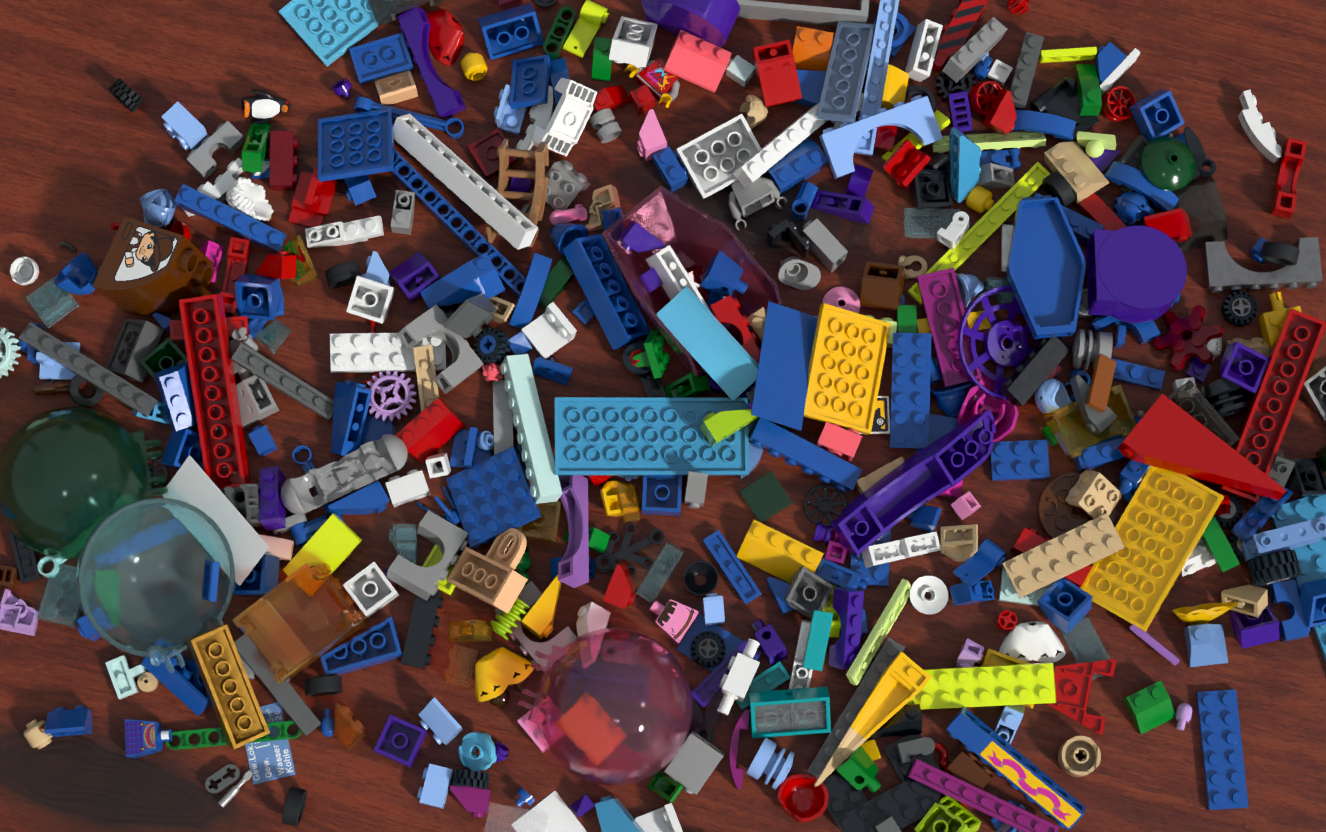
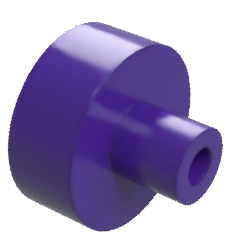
[332,78,352,98]

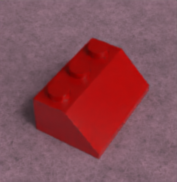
[396,397,465,463]

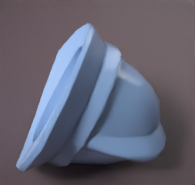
[955,273,984,308]

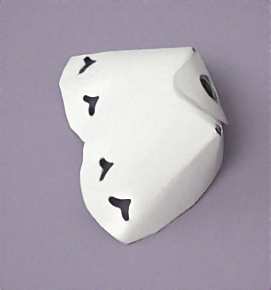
[999,621,1066,663]

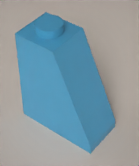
[595,796,644,832]

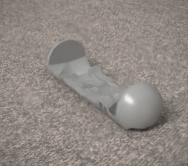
[280,434,408,515]

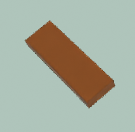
[1086,354,1117,413]

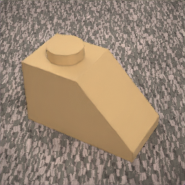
[1221,584,1268,618]

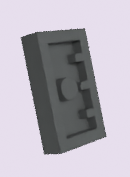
[1268,449,1295,488]

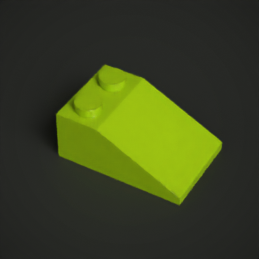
[700,409,759,447]

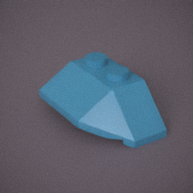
[949,127,981,203]

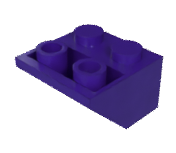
[389,252,440,304]

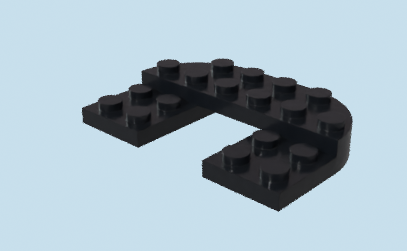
[823,734,941,832]

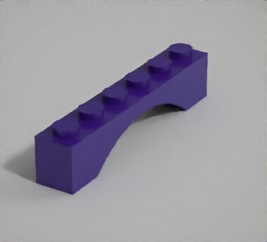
[398,6,466,118]

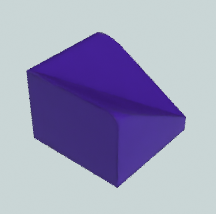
[571,793,594,818]

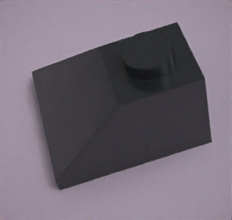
[1284,458,1326,496]

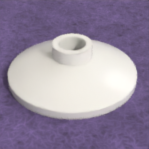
[909,576,948,615]

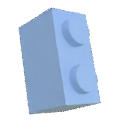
[417,764,453,809]

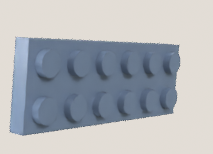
[817,21,875,123]

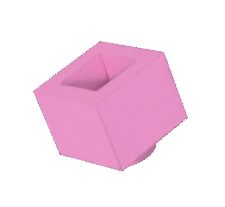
[951,491,981,520]

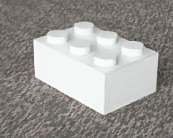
[609,16,658,68]

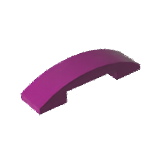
[729,710,750,790]

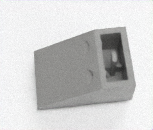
[236,375,280,429]

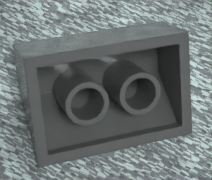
[106,318,164,382]

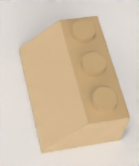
[1044,141,1109,204]

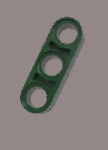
[543,6,575,60]
[538,256,575,310]

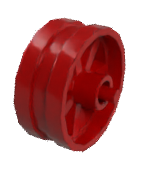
[969,81,1003,115]
[1101,86,1136,122]

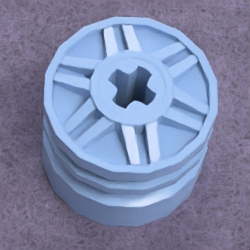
[746,737,795,790]

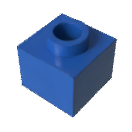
[1248,237,1268,264]

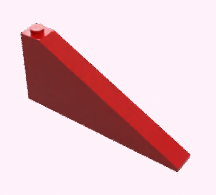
[1118,394,1287,500]

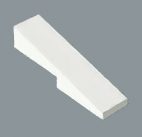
[861,532,941,568]

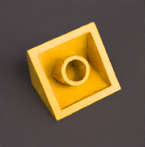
[881,64,909,110]

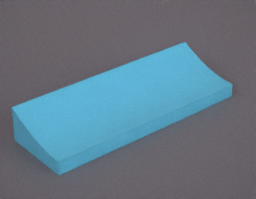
[655,286,759,401]

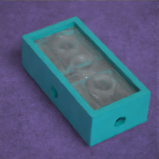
[749,687,831,738]

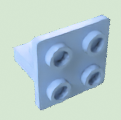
[36,342,81,380]

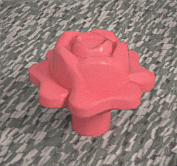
[482,363,503,382]

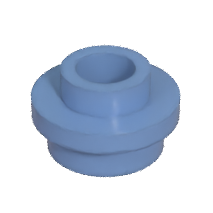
[476,431,494,450]

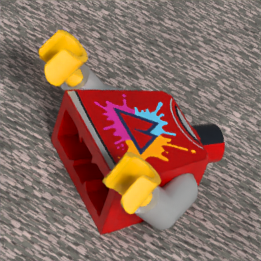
[625,59,680,108]

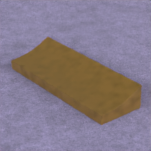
[186,624,270,749]

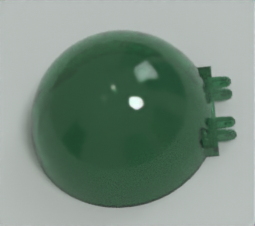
[0,406,168,559]

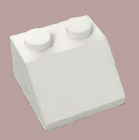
[346,275,394,324]

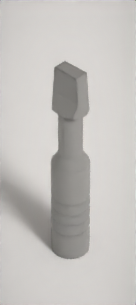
[218,770,253,808]

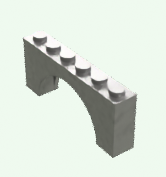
[1202,237,1323,293]

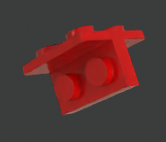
[882,139,931,189]
[292,168,338,215]

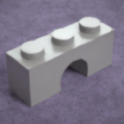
[187,121,245,180]

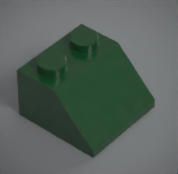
[140,337,188,383]

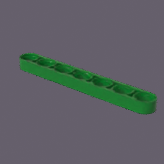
[165,721,302,750]

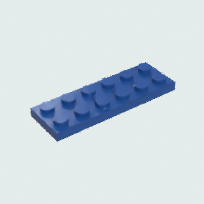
[890,333,932,449]
[1196,690,1248,810]

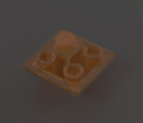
[334,702,367,751]

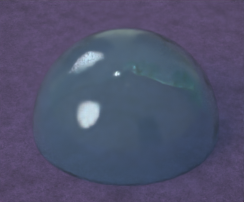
[76,498,235,674]

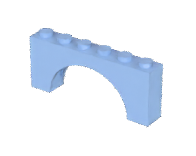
[819,95,943,179]

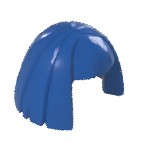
[54,252,98,295]

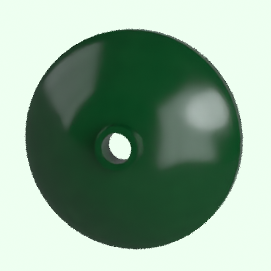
[1140,137,1195,191]

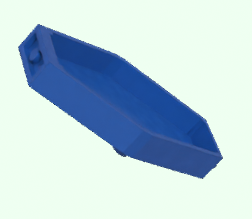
[1006,195,1086,339]

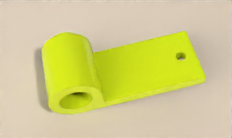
[563,0,609,58]

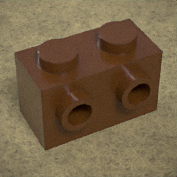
[947,750,994,790]

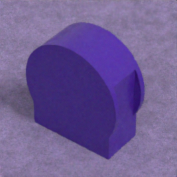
[641,0,741,47]
[1086,226,1187,323]

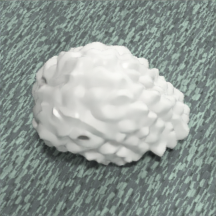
[226,177,274,221]

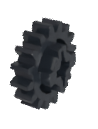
[935,70,977,103]

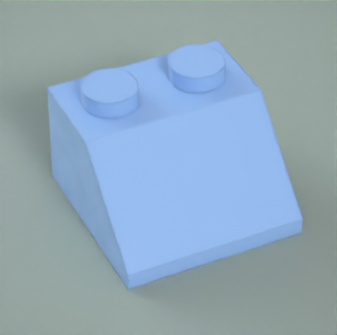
[419,697,463,745]

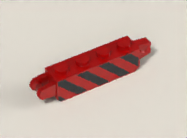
[932,0,988,72]

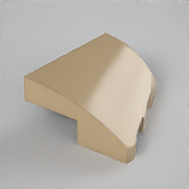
[585,184,624,231]

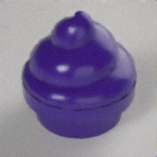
[494,742,509,762]

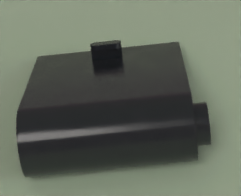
[1030,77,1100,143]

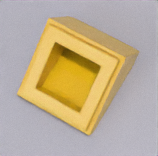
[861,739,881,761]

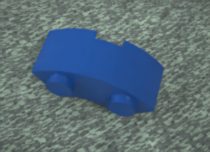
[340,175,376,206]

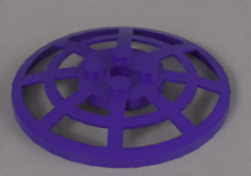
[957,286,1062,400]

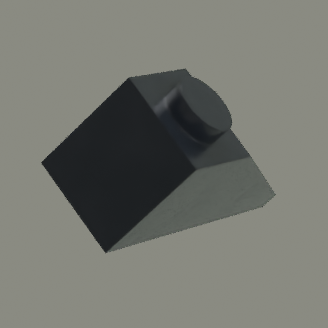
[869,704,922,738]

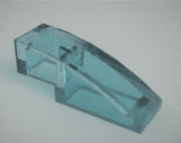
[636,541,685,603]

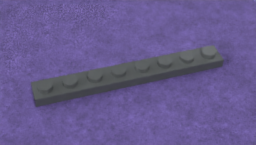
[19,322,158,418]
[807,637,905,782]

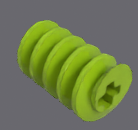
[490,598,531,640]

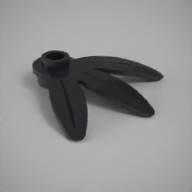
[1171,127,1216,183]
[660,690,723,743]

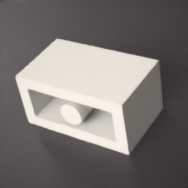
[386,469,431,508]

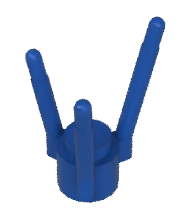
[416,486,461,526]

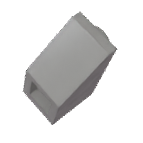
[390,190,415,235]

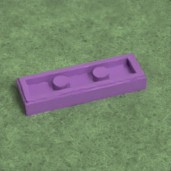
[1130,624,1180,665]

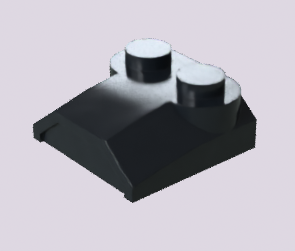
[909,169,953,210]

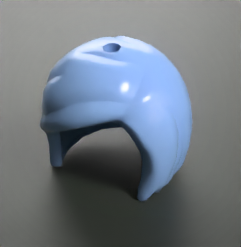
[1034,379,1072,414]

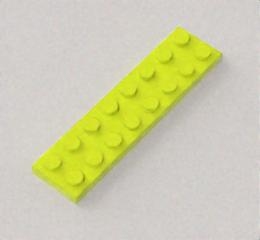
[906,663,1056,710]

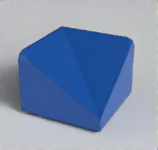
[507,331,533,355]

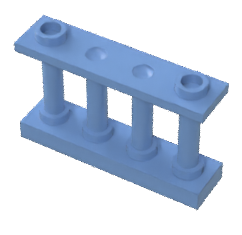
[1240,516,1326,561]

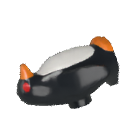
[241,89,291,124]

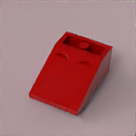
[752,40,802,108]

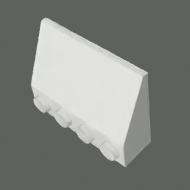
[675,114,761,199]

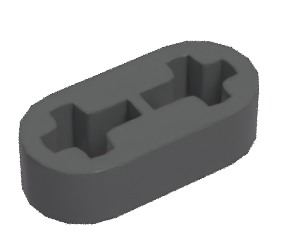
[205,764,241,794]

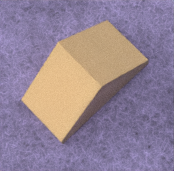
[488,296,515,323]

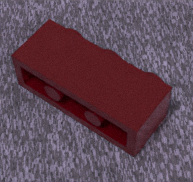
[270,131,299,191]

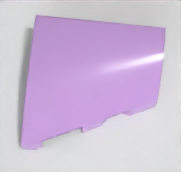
[0,589,39,636]

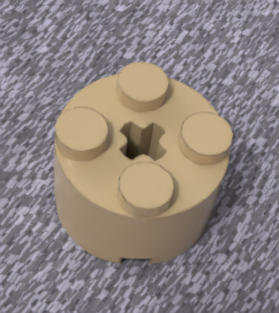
[1058,736,1101,777]

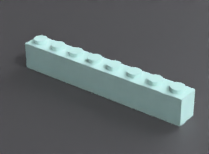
[500,354,562,504]

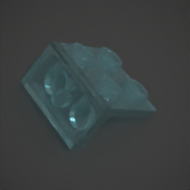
[26,276,79,328]

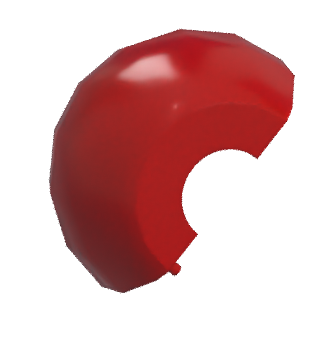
[777,774,829,823]

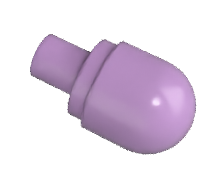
[1175,703,1193,731]

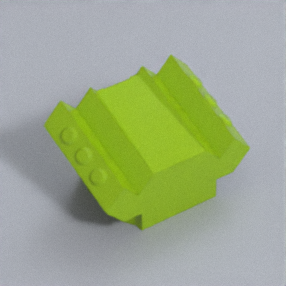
[914,796,982,832]

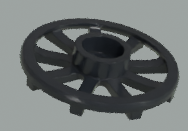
[804,484,847,526]

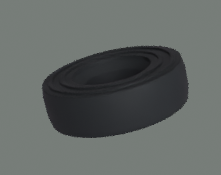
[69,375,104,407]

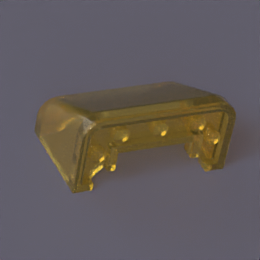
[1043,384,1137,458]

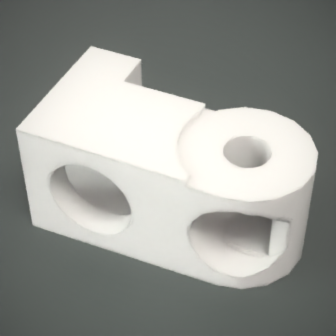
[937,211,969,250]

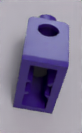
[752,619,787,667]

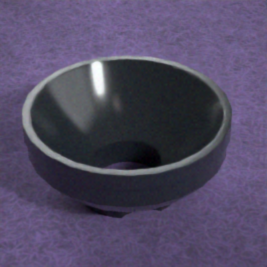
[683,560,719,596]

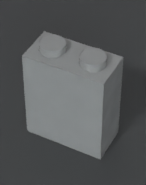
[801,219,848,273]
[664,731,725,795]

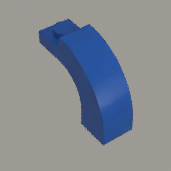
[1089,315,1160,345]

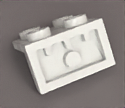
[522,302,577,359]
[635,803,683,832]

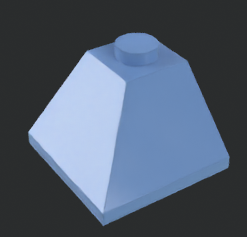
[1184,624,1228,667]

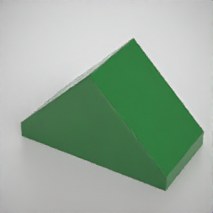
[647,771,683,803]

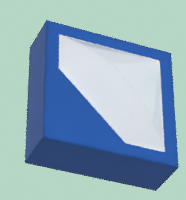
[252,160,270,180]

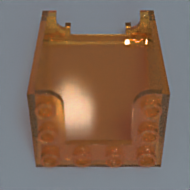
[232,561,367,684]

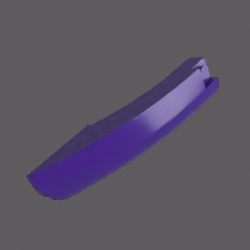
[831,409,996,555]

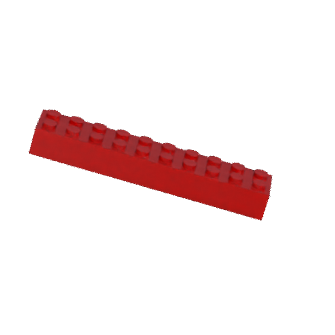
[179,294,251,489]
[1217,309,1326,503]

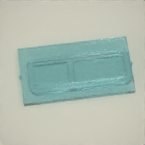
[904,208,961,239]
[1060,617,1116,680]

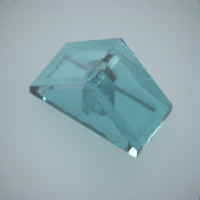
[255,319,292,354]

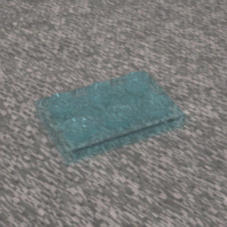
[37,563,92,628]

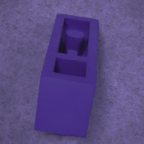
[811,190,874,224]

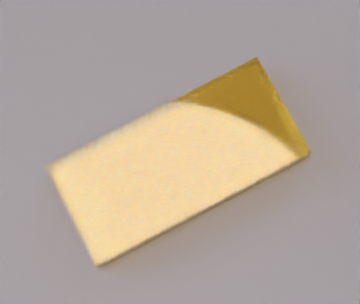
[616,485,640,523]

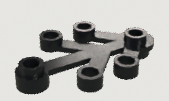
[595,523,665,578]

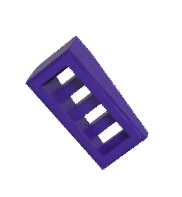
[948,91,973,132]

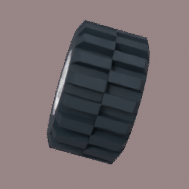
[1247,549,1301,587]

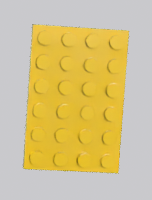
[804,303,891,435]

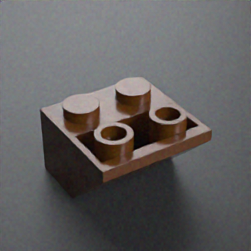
[860,261,906,310]

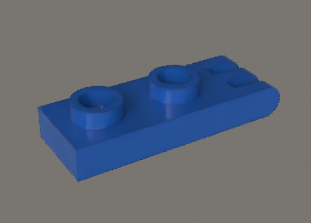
[814,558,870,590]

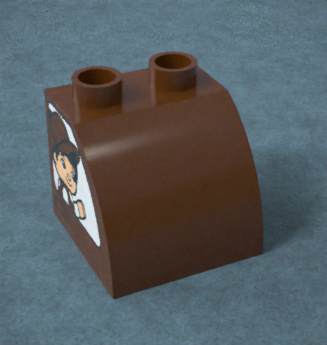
[93,216,213,316]

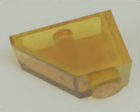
[448,619,492,642]

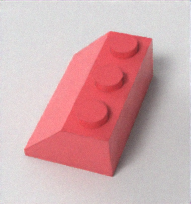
[663,30,732,93]

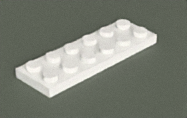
[330,333,446,373]

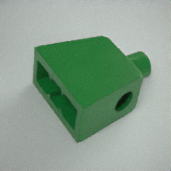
[836,746,881,793]

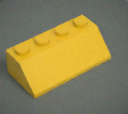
[737,520,824,584]

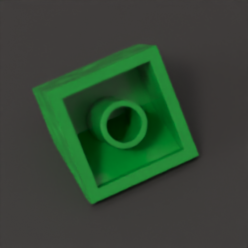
[1122,680,1175,735]

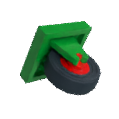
[622,329,669,379]

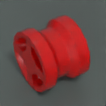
[996,610,1017,631]

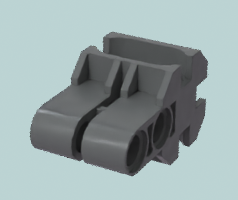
[220,484,264,528]

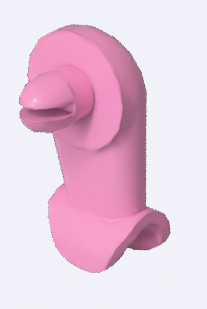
[549,204,587,226]

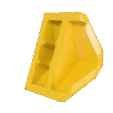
[600,480,640,517]

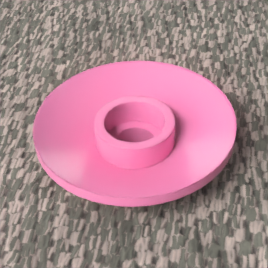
[822,287,860,313]

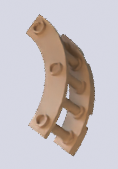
[485,139,549,247]

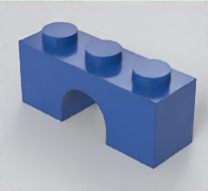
[1268,579,1310,642]

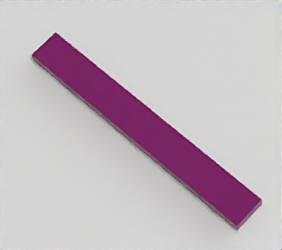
[907,759,1059,832]

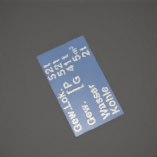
[245,702,296,785]

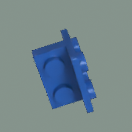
[450,427,494,469]

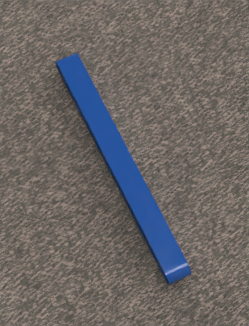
[389,150,526,298]

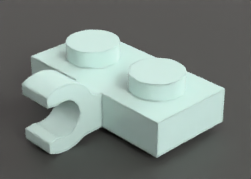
[105,655,147,700]

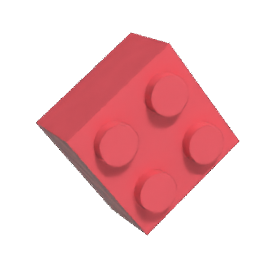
[817,422,862,463]

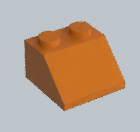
[793,26,834,71]

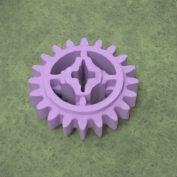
[366,370,417,423]

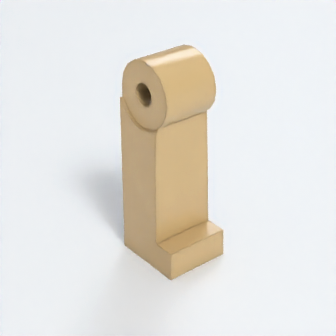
[856,457,905,494]

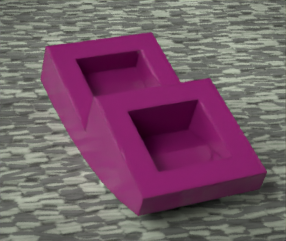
[825,528,847,564]

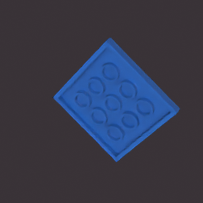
[318,108,394,182]
[446,446,541,549]

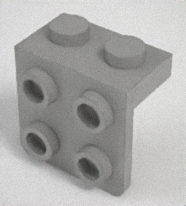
[545,160,591,210]

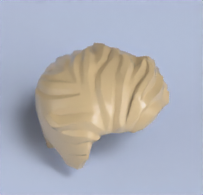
[739,95,768,129]

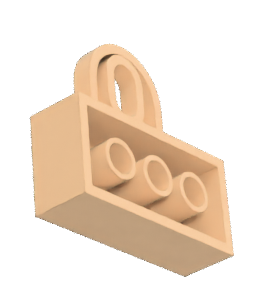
[447,528,528,614]

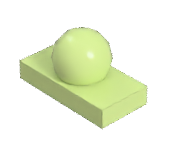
[1077,131,1117,158]

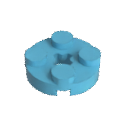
[459,732,497,772]

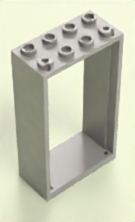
[737,0,869,27]

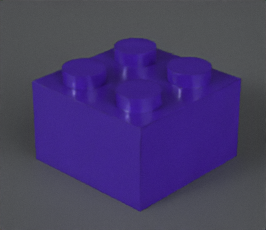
[373,714,428,768]

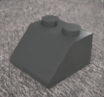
[443,293,497,338]

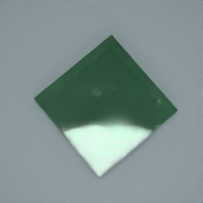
[739,471,793,523]

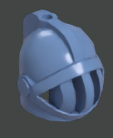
[140,189,176,228]

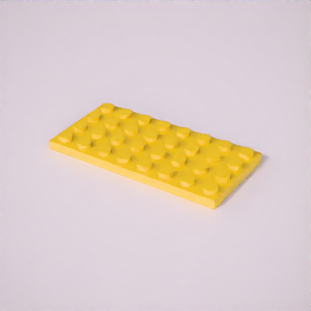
[1080,466,1224,632]

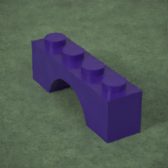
[828,587,864,670]

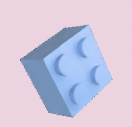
[161,101,208,151]

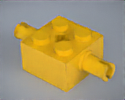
[1258,292,1301,353]

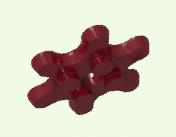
[1153,305,1224,370]

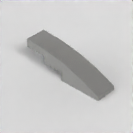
[493,380,514,455]

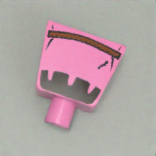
[650,599,699,645]

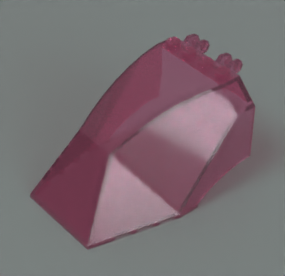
[602,186,783,377]

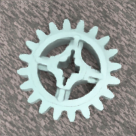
[0,327,21,379]

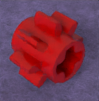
[1007,0,1030,14]

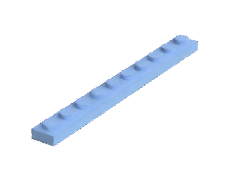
[854,0,899,156]

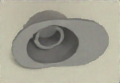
[778,256,821,290]

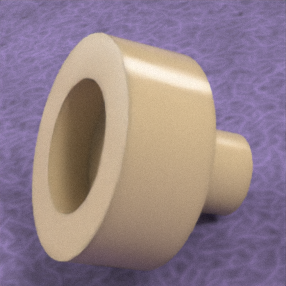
[137,672,158,693]

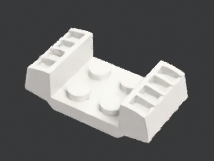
[532,78,597,157]

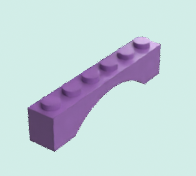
[558,476,589,588]

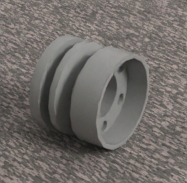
[1072,329,1113,370]

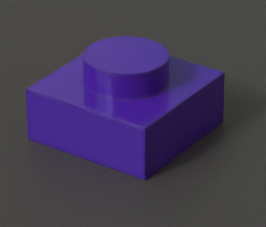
[1185,357,1211,384]

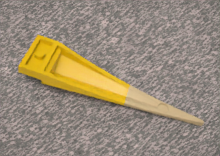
[814,652,931,787]

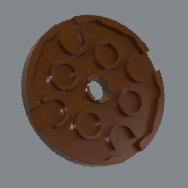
[1038,472,1116,539]

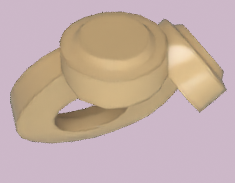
[898,255,927,280]

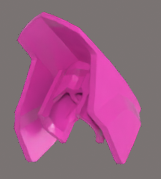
[957,374,1019,442]

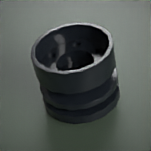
[1200,378,1249,420]

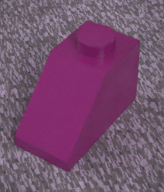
[450,785,491,818]

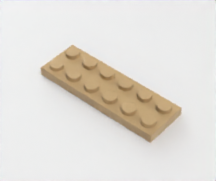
[1002,513,1125,599]

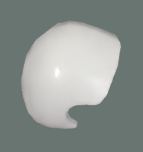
[10,256,39,285]

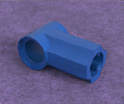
[791,182,818,221]
[289,515,327,547]

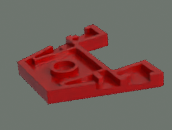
[1047,659,1116,735]

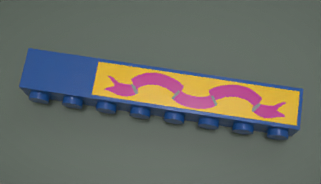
[947,706,1086,830]

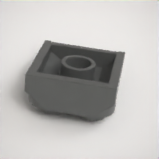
[785,566,834,618]

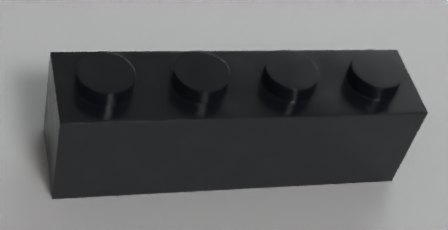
[1000,337,1070,407]
[401,591,444,670]

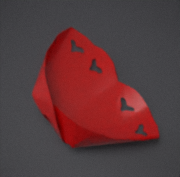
[425,9,464,66]

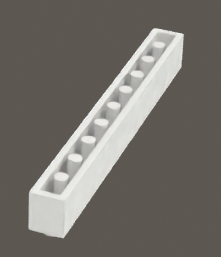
[393,114,538,250]

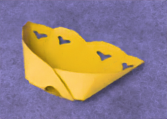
[1172,602,1239,626]
[475,647,535,702]

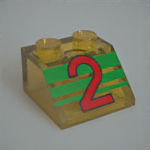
[281,234,319,287]

